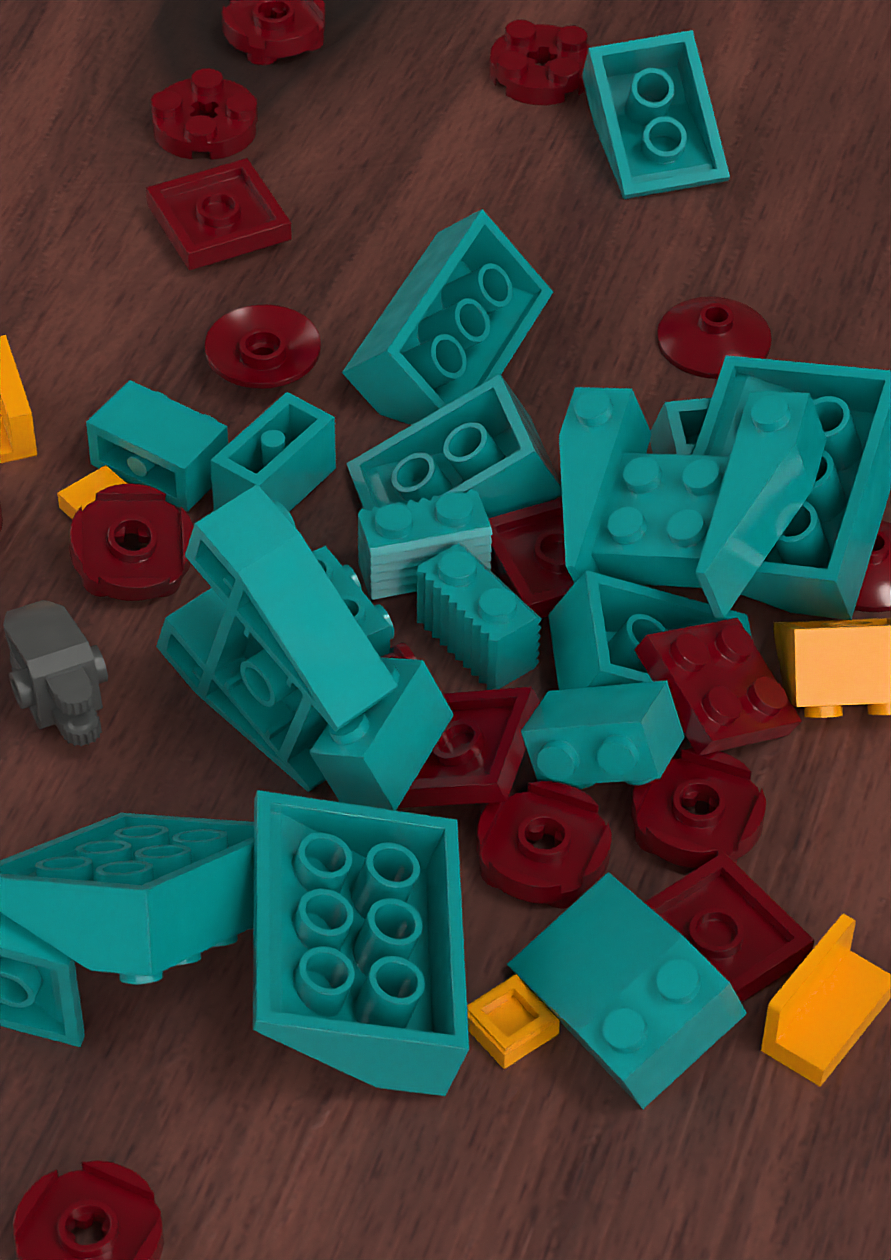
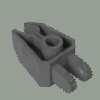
[3,600,108,747]

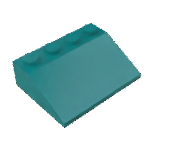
[692,355,891,620]
[253,790,469,1096]
[0,813,254,984]

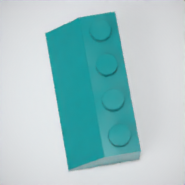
[342,209,553,425]

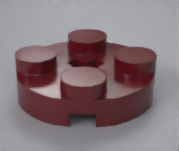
[222,0,326,65]
[490,20,591,105]
[151,68,258,160]
[69,484,194,601]
[631,748,766,868]
[477,781,612,909]
[13,1160,164,1260]

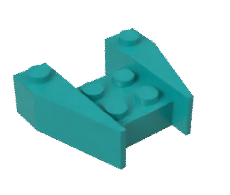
[559,387,827,618]
[156,484,398,792]

